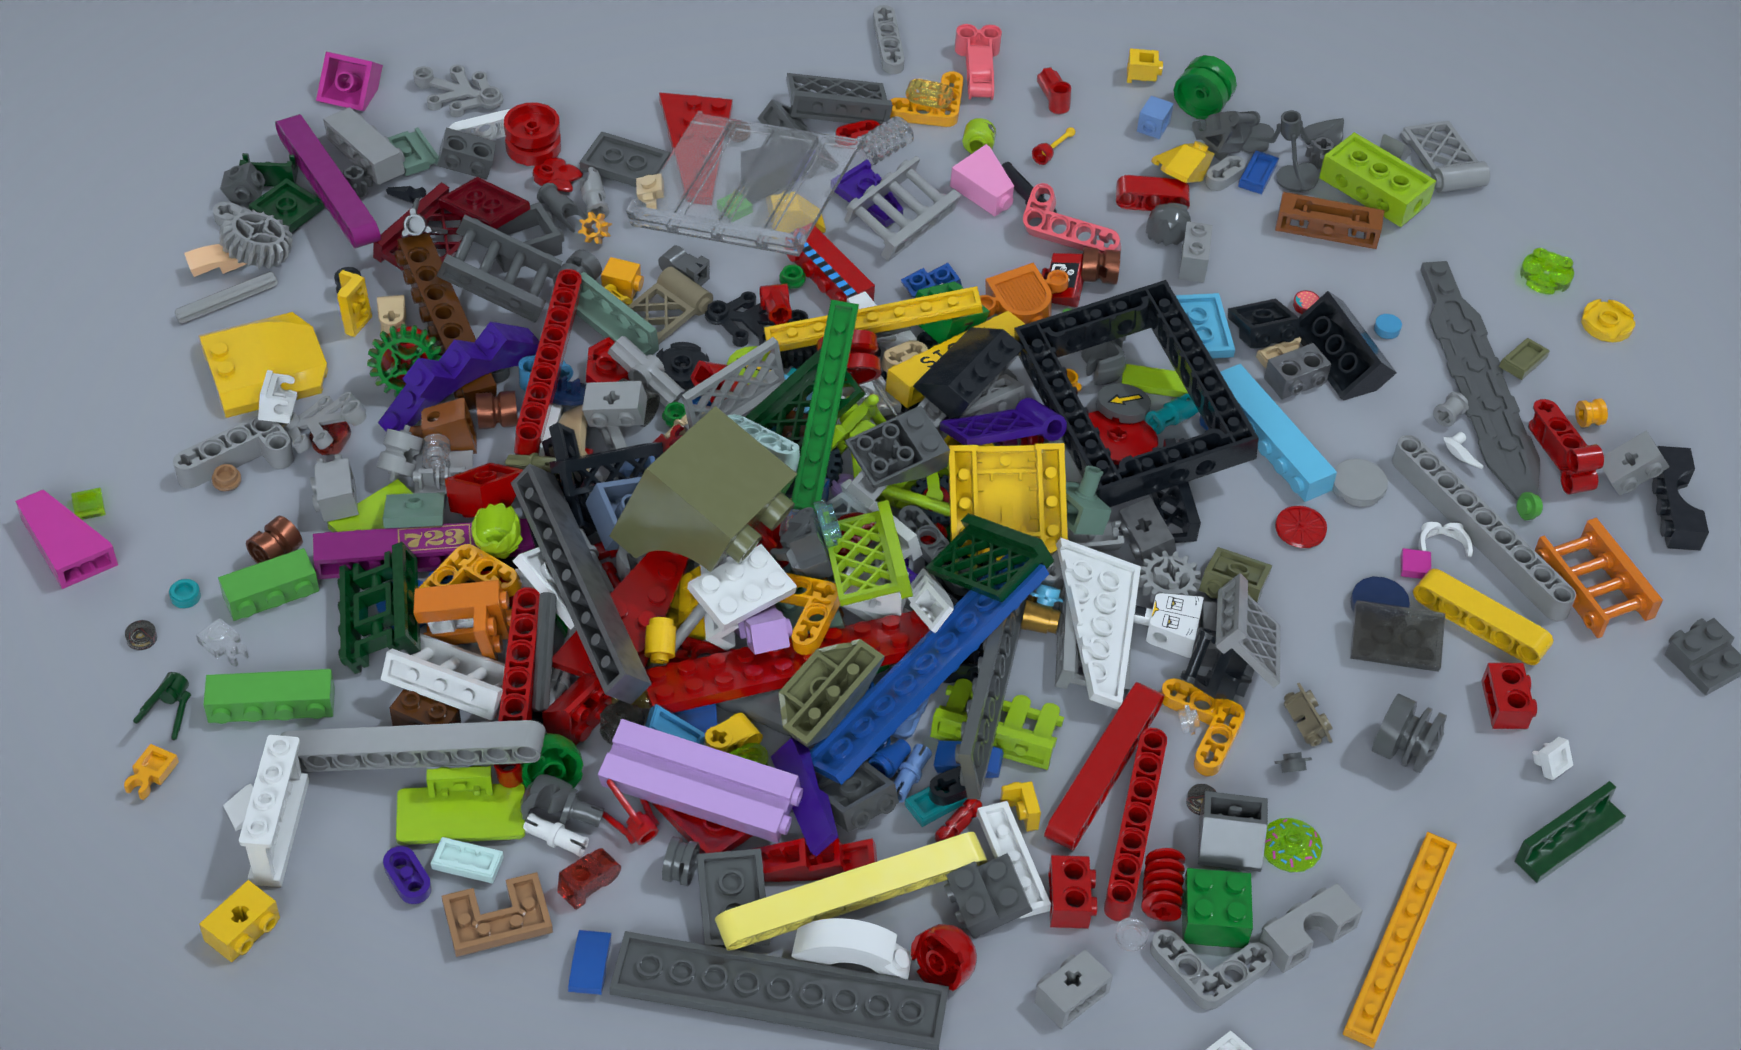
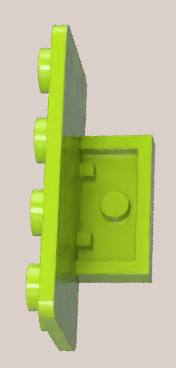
[396,765,525,845]

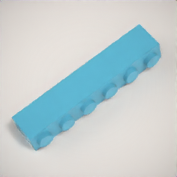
[1220,364,1337,502]

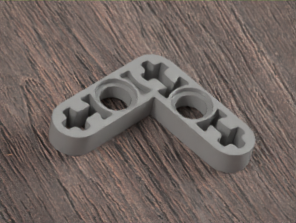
[1150,930,1273,1010]

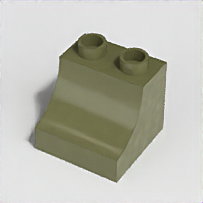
[609,406,797,572]

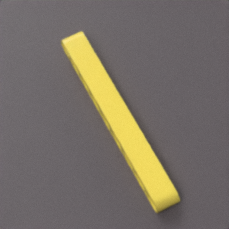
[715,832,988,951]

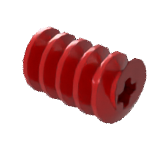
[1141,848,1186,922]

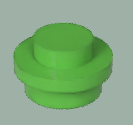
[1516,492,1543,520]

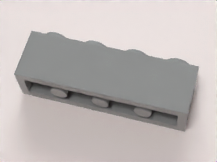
[323,107,405,185]

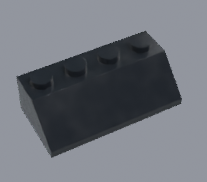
[1299,291,1397,400]
[913,327,1024,419]

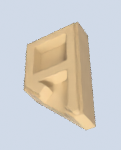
[1256,337,1301,369]

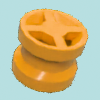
[1575,398,1608,427]

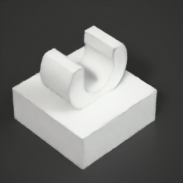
[1532,737,1573,780]

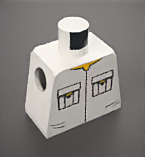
[1133,593,1204,658]

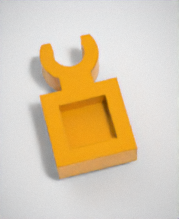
[124,744,179,800]

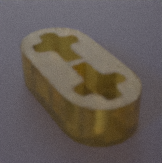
[905,79,954,109]

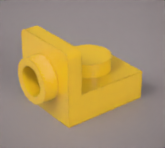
[1000,781,1041,832]

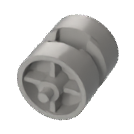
[376,425,423,481]

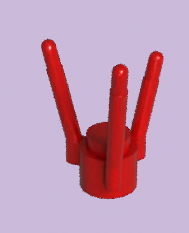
[602,779,660,845]

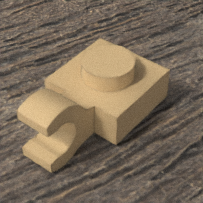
[636,173,664,213]

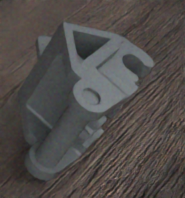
[1192,111,1260,161]
[770,507,833,580]

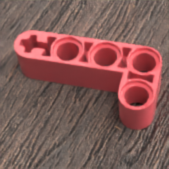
[1023,183,1121,253]

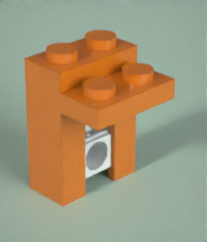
[414,580,512,661]

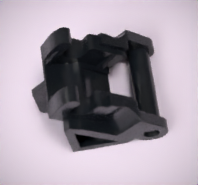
[1180,627,1255,700]

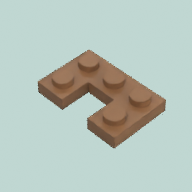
[441,872,553,957]

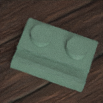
[387,127,438,176]

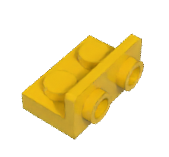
[337,270,372,337]

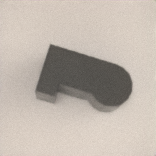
[658,245,710,286]

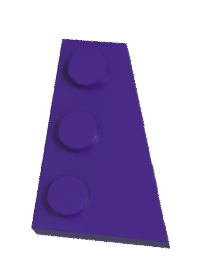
[831,159,903,228]

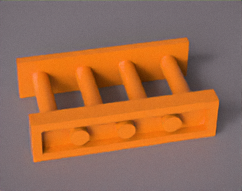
[1534,517,1663,638]

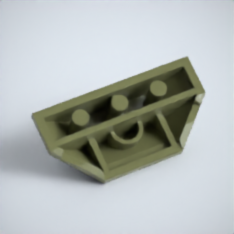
[778,639,884,747]

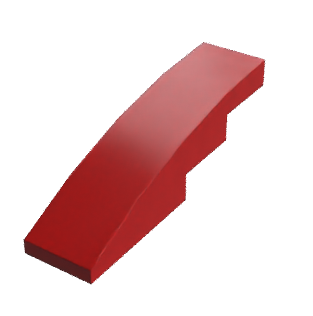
[753,838,877,882]

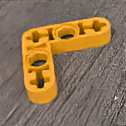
[890,71,963,127]
[419,544,522,597]
[780,573,840,655]
[1161,678,1245,776]

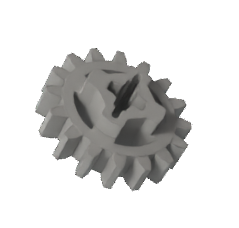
[1138,550,1201,603]

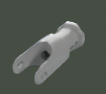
[579,167,609,219]

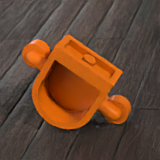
[980,262,1068,324]

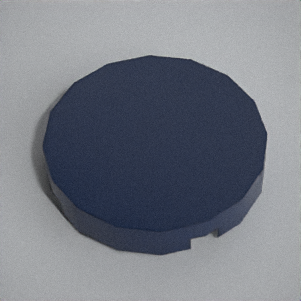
[1350,576,1410,628]

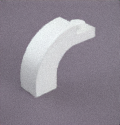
[792,918,912,979]

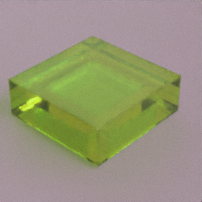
[71,488,106,520]

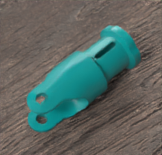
[1145,393,1199,435]

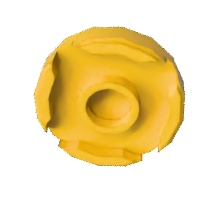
[1581,299,1635,342]

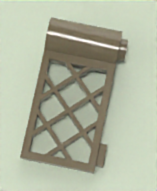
[628,266,713,345]

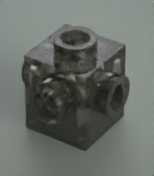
[600,700,645,745]

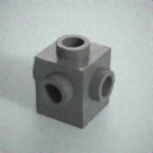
[220,162,265,205]

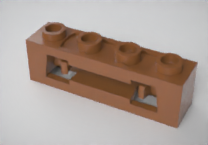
[1275,192,1384,249]

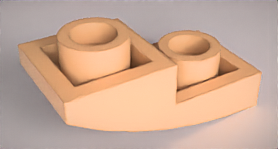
[184,244,246,277]

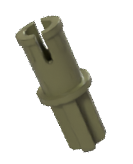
[505,453,560,475]

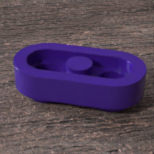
[383,846,432,904]

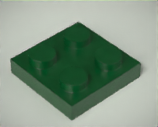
[248,178,325,233]

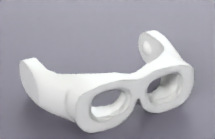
[1418,522,1473,557]

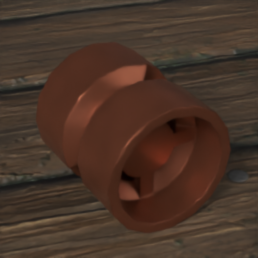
[1081,247,1121,285]
[476,390,518,429]
[245,515,303,564]

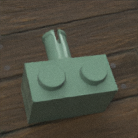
[1066,466,1112,535]

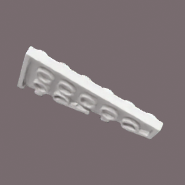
[1056,537,1141,710]

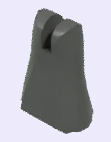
[716,689,792,737]

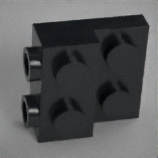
[1228,298,1300,348]

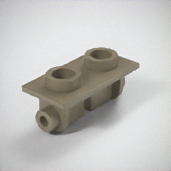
[1284,682,1333,747]

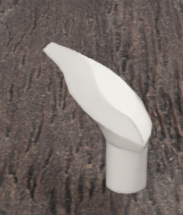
[1443,432,1483,469]

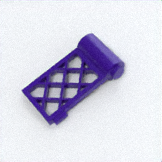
[940,398,1067,445]

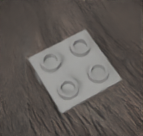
[413,450,473,496]

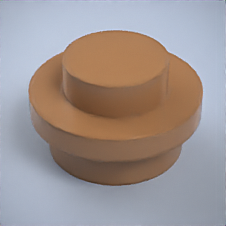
[212,464,242,491]

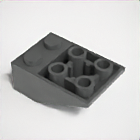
[845,405,950,488]

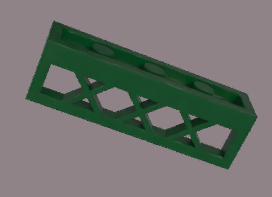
[1514,781,1626,883]

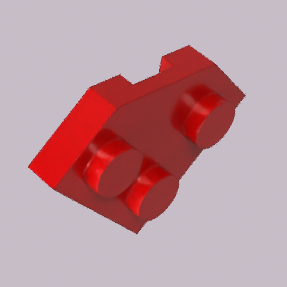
[586,337,630,383]

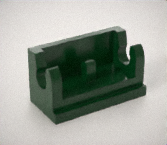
[239,153,298,187]

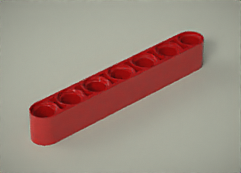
[494,587,540,788]
[1044,682,1165,851]
[1104,727,1167,921]

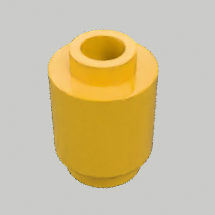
[644,617,676,664]

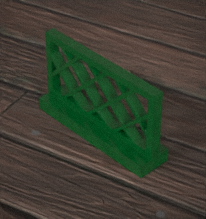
[745,348,866,453]
[926,513,1054,602]

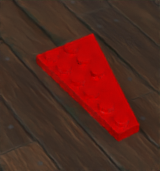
[552,551,690,677]

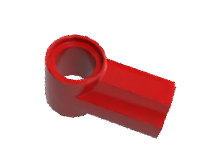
[1037,67,1072,114]
[760,284,792,325]

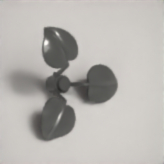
[1241,110,1344,192]

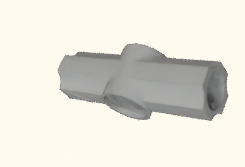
[608,336,685,407]

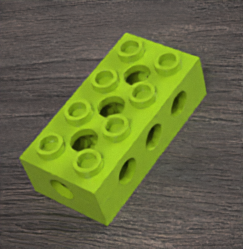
[1319,132,1436,227]

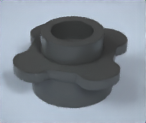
[1274,752,1312,773]

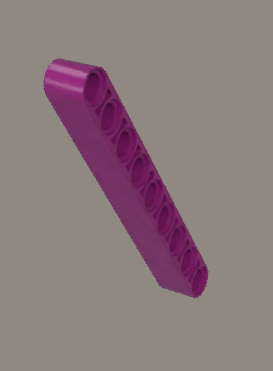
[275,114,381,249]

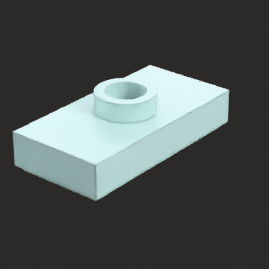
[431,837,504,884]

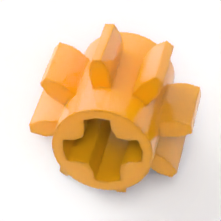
[578,212,612,244]

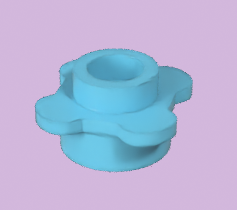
[1030,584,1064,606]

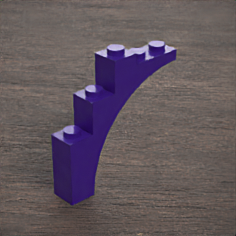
[378,321,540,432]

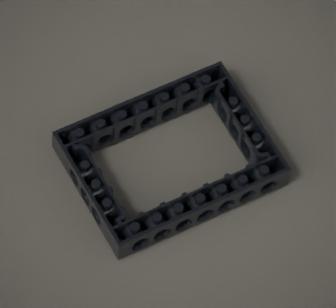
[1014,280,1259,507]

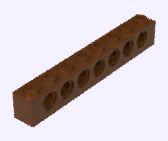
[395,233,497,410]

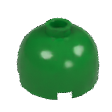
[522,733,584,788]

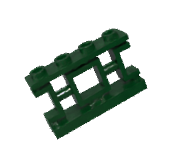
[337,542,421,674]

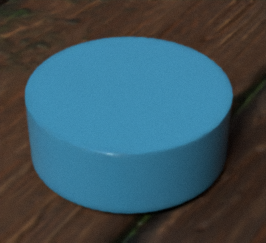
[1374,314,1402,339]

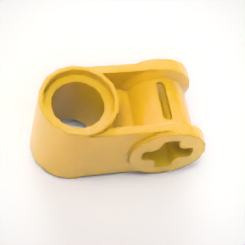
[705,713,763,756]

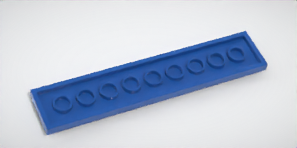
[810,554,1049,785]

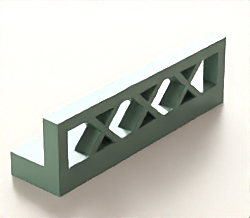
[576,272,659,356]

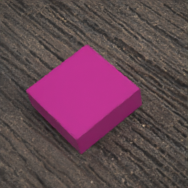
[1400,548,1431,579]

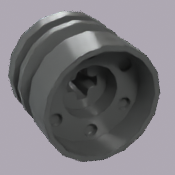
[1372,693,1447,773]

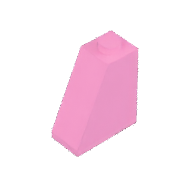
[950,144,1014,216]

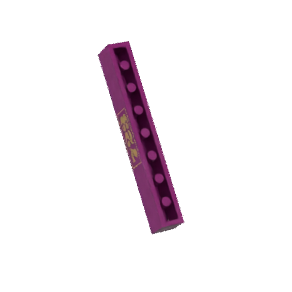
[313,519,534,580]

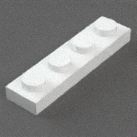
[977,801,1051,919]

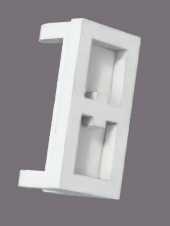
[258,370,297,424]

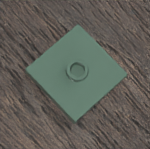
[383,492,445,528]

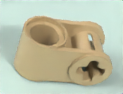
[377,295,406,334]

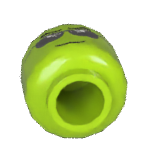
[962,118,996,154]

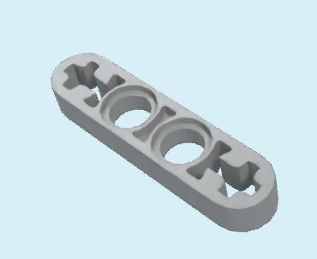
[873,5,904,74]

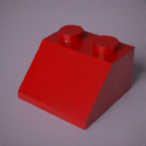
[445,463,523,518]

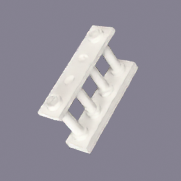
[381,633,524,721]

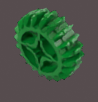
[367,324,442,397]

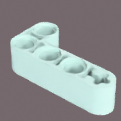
[727,414,800,478]

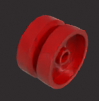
[504,103,561,166]
[817,330,882,384]

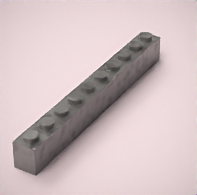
[511,464,651,704]

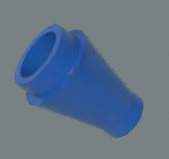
[868,739,911,778]

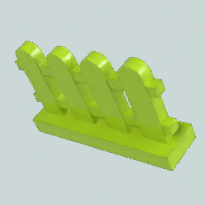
[930,679,1064,770]

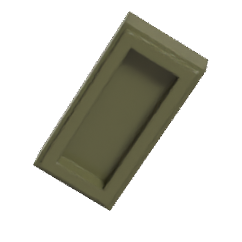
[1499,338,1550,380]

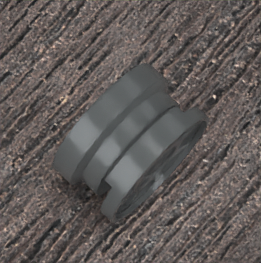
[662,836,700,886]

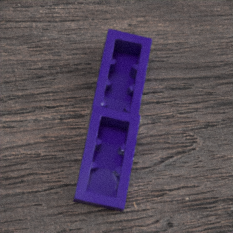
[770,737,838,856]

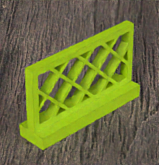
[822,500,913,607]

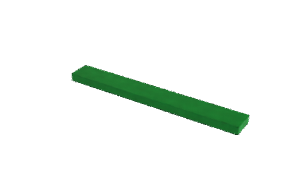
[791,300,859,516]

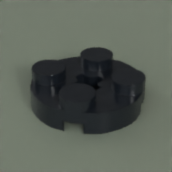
[656,342,709,389]

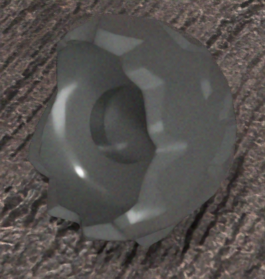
[1146,203,1191,246]

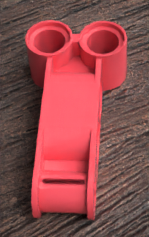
[955,24,1002,100]

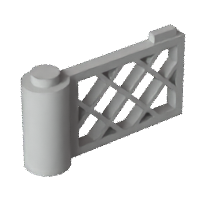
[1400,121,1490,193]

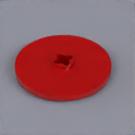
[1089,410,1158,465]

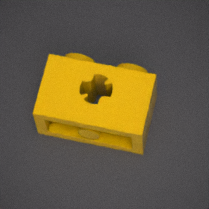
[199,880,280,963]

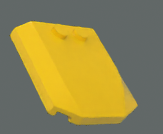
[198,312,328,418]
[948,443,1068,562]

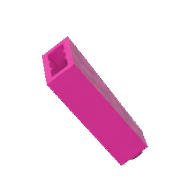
[15,490,118,589]

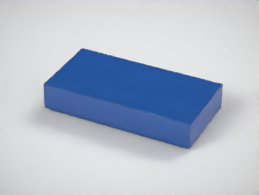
[1238,150,1279,195]

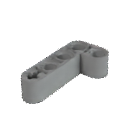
[173,415,294,488]

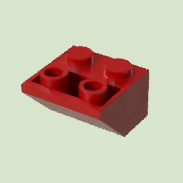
[542,673,612,746]

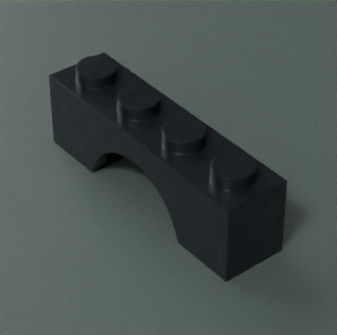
[1652,446,1709,551]

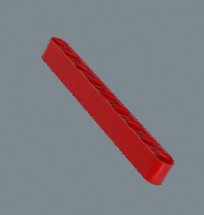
[514,269,582,455]

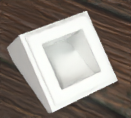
[223,783,253,831]

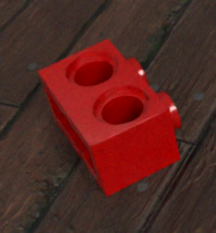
[1481,663,1537,729]
[1048,855,1097,929]

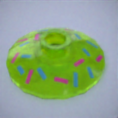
[1264,818,1323,872]

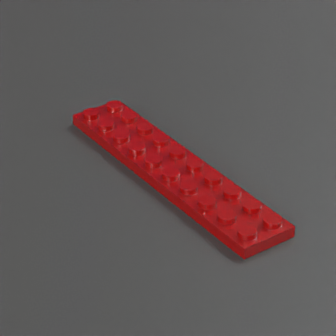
[645,610,930,713]

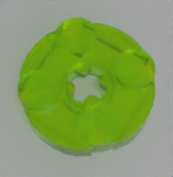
[1520,248,1574,294]

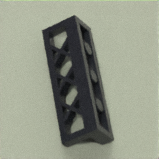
[542,422,597,537]
[1149,438,1201,543]
[549,442,663,496]

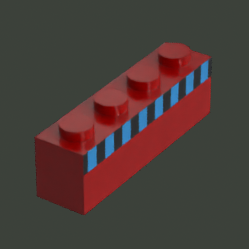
[786,224,875,302]

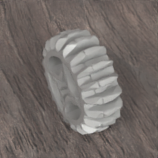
[219,209,293,269]

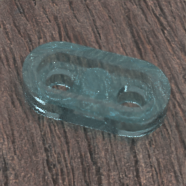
[813,499,842,548]

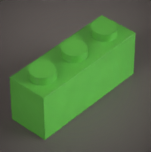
[218,548,319,621]

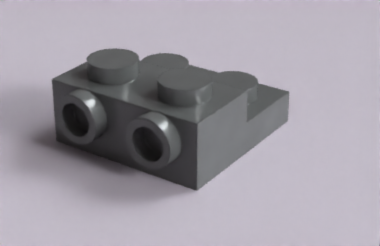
[1665,618,1741,696]
[817,761,899,832]
[944,853,1033,938]

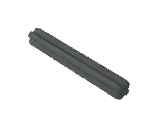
[532,592,557,713]

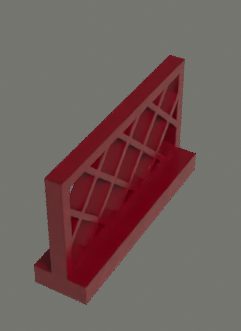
[373,182,463,271]

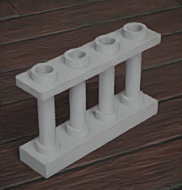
[844,156,961,262]

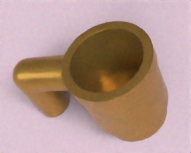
[1021,595,1061,634]

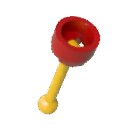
[1032,127,1075,165]

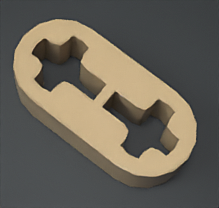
[881,340,928,372]

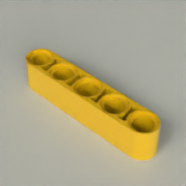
[1413,569,1554,665]

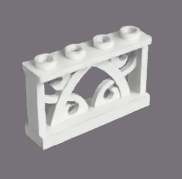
[239,735,309,888]

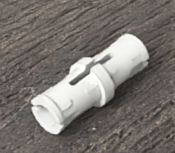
[523,813,589,857]

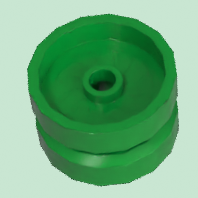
[1173,55,1237,120]

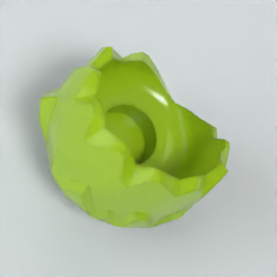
[471,503,523,559]

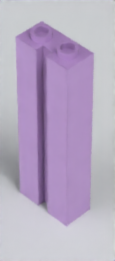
[598,719,803,843]

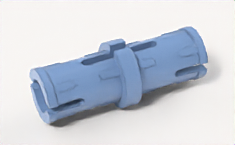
[894,744,932,803]

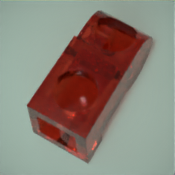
[557,848,621,910]

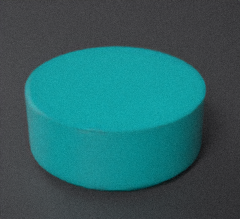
[169,579,201,609]

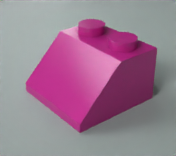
[316,51,383,111]

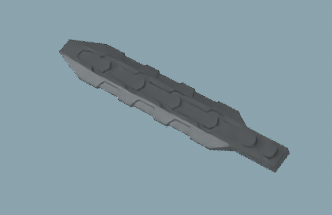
[1420,261,1540,501]

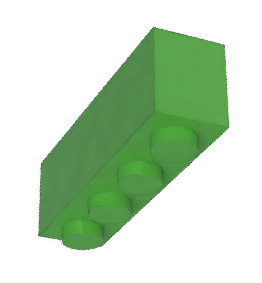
[203,669,335,724]

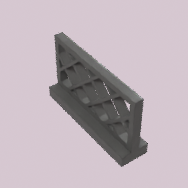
[786,73,893,127]

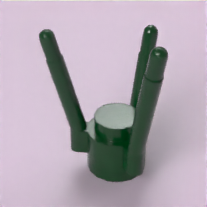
[133,672,191,741]

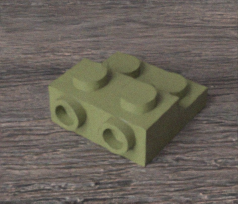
[1199,547,1273,603]

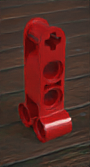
[1528,399,1604,495]

